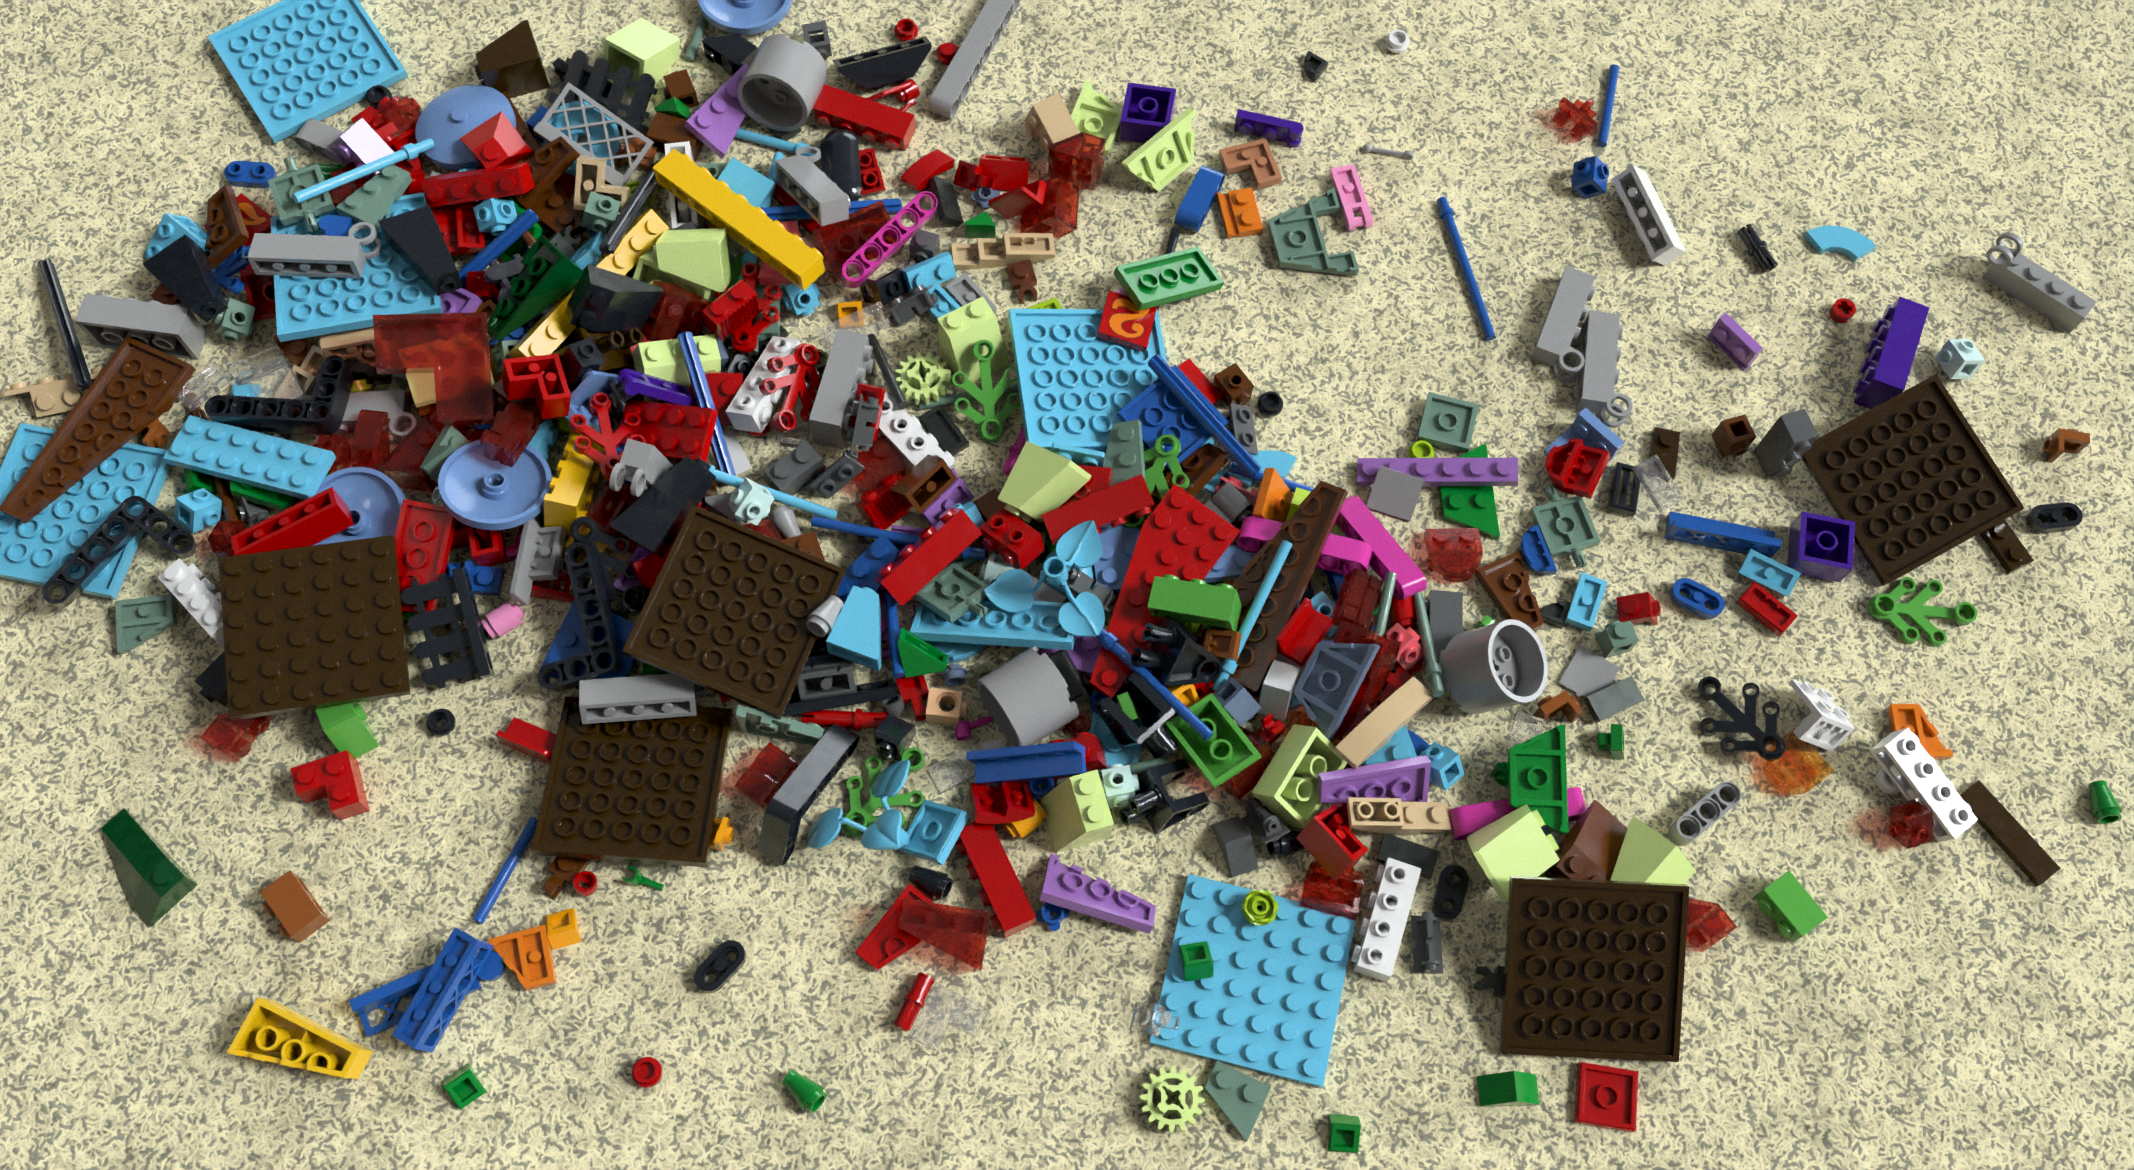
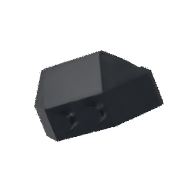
[833,36,932,90]

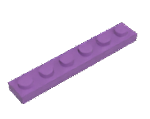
[1357,457,1518,486]

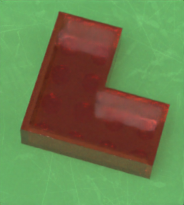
[373,312,494,426]

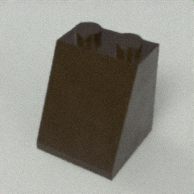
[474,20,550,98]

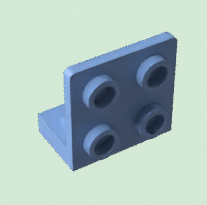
[565,370,619,434]
[1544,407,1625,464]

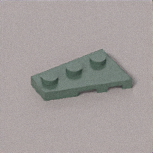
[1102,419,1146,486]

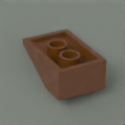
[1548,800,1628,881]

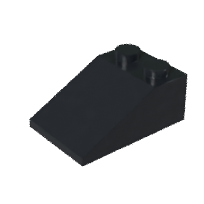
[567,264,663,332]

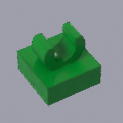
[182,468,217,494]
[1597,724,1624,760]

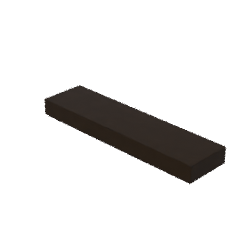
[1960,780,2061,887]

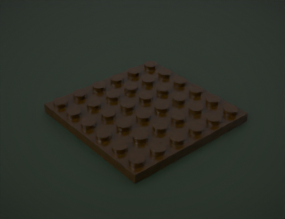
[1802,374,2025,586]
[622,505,846,719]
[219,535,411,721]
[531,696,733,867]
[1500,876,1690,1062]

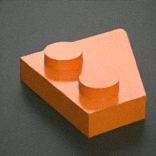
[1887,704,1953,760]
[489,925,557,991]

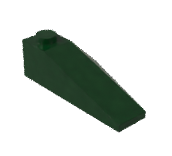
[485,234,584,341]
[101,808,198,927]

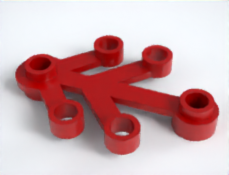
[715,262,782,353]
[759,343,820,432]
[569,392,646,481]

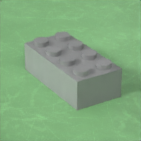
[75,294,208,360]
[809,328,874,449]

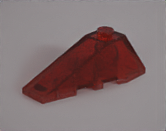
[1333,620,1402,741]

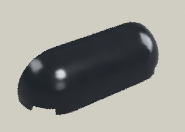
[820,129,862,202]

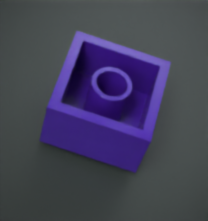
[1120,82,1176,143]
[1787,511,1855,582]

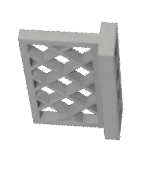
[533,82,654,187]

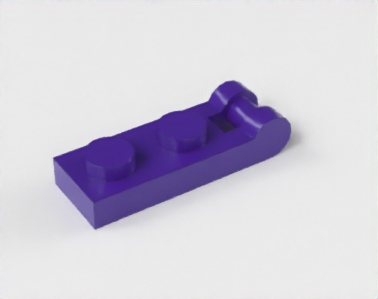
[1234,109,1304,148]
[617,369,695,406]

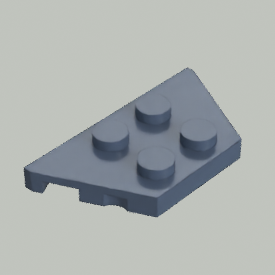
[1293,643,1380,742]

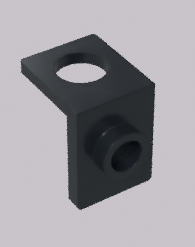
[859,268,908,306]

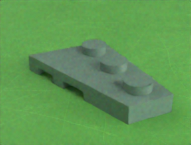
[336,165,412,232]
[736,704,825,746]

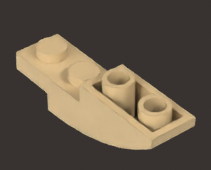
[1346,797,1452,835]

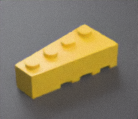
[543,431,604,535]
[227,997,374,1079]

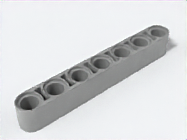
[928,0,1020,119]

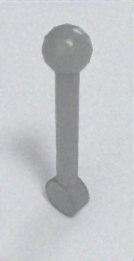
[1362,144,1413,160]

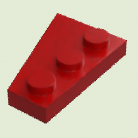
[855,883,954,971]

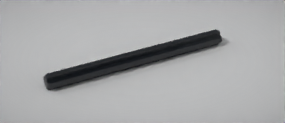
[599,161,659,257]
[37,258,92,391]

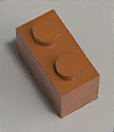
[260,870,330,942]

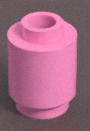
[481,601,525,639]

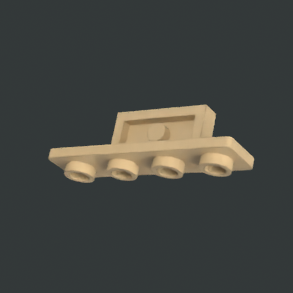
[2,366,105,417]

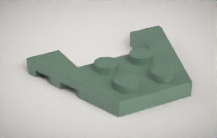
[1267,189,1359,276]

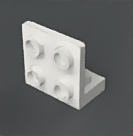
[1789,679,1855,752]

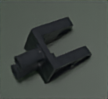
[1131,615,1222,686]
[1095,671,1178,758]
[1119,759,1211,834]

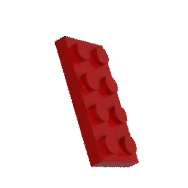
[619,400,718,462]
[394,499,457,614]

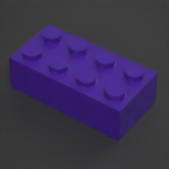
[1853,297,1930,409]

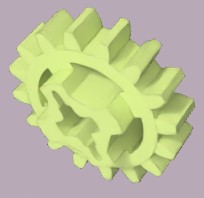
[895,352,951,405]
[1139,1066,1205,1134]

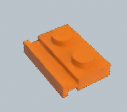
[1216,187,1263,239]

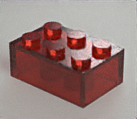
[811,200,904,283]

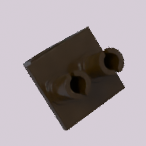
[565,327,643,373]

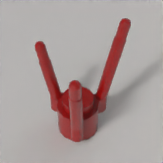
[867,79,920,112]

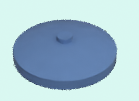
[697,0,793,35]
[416,85,516,170]
[438,438,552,530]
[312,467,406,546]

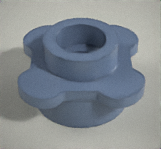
[971,186,1001,209]

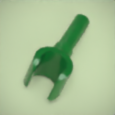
[622,866,664,892]

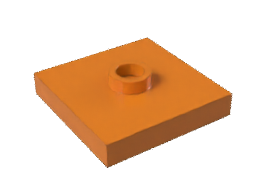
[1253,468,1293,523]

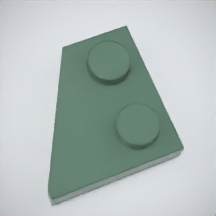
[115,594,177,654]
[1204,1060,1271,1141]

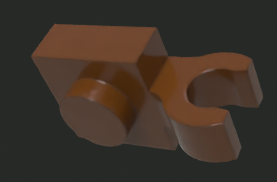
[542,857,590,899]

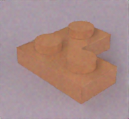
[1219,138,1282,189]

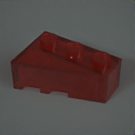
[897,898,991,971]

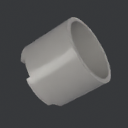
[737,34,827,132]
[1439,619,1548,714]
[976,645,1079,747]

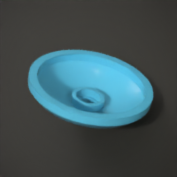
[543,101,620,176]

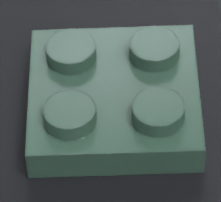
[1416,392,1479,453]

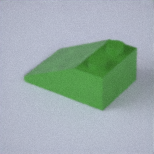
[1166,693,1261,789]

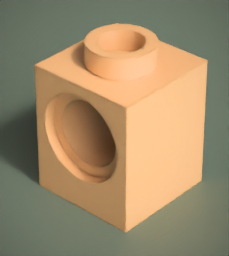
[926,688,968,726]

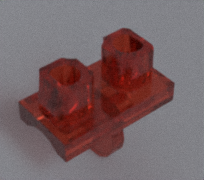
[1553,97,1598,142]

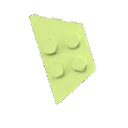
[1055,80,1122,161]
[1121,108,1196,191]

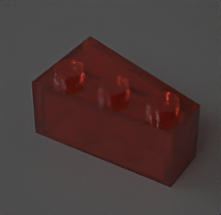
[377,407,471,493]

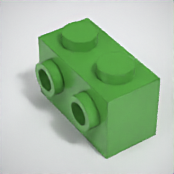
[1754,871,1828,943]

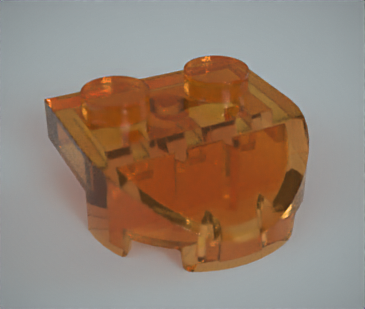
[1763,728,1834,795]

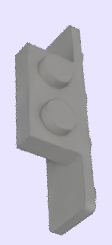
[510,509,567,605]

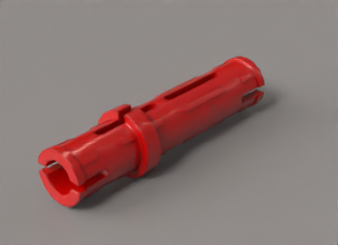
[802,709,887,731]

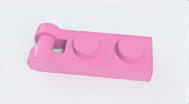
[1329,164,1373,231]

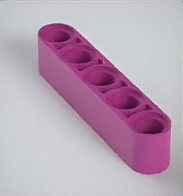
[840,191,938,288]
[1335,495,1427,600]
[1237,516,1372,577]
[1449,787,1587,840]

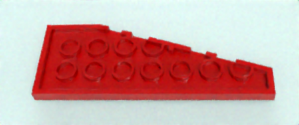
[1089,484,1240,700]

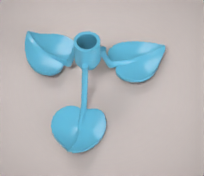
[984,520,1105,637]
[806,759,910,851]

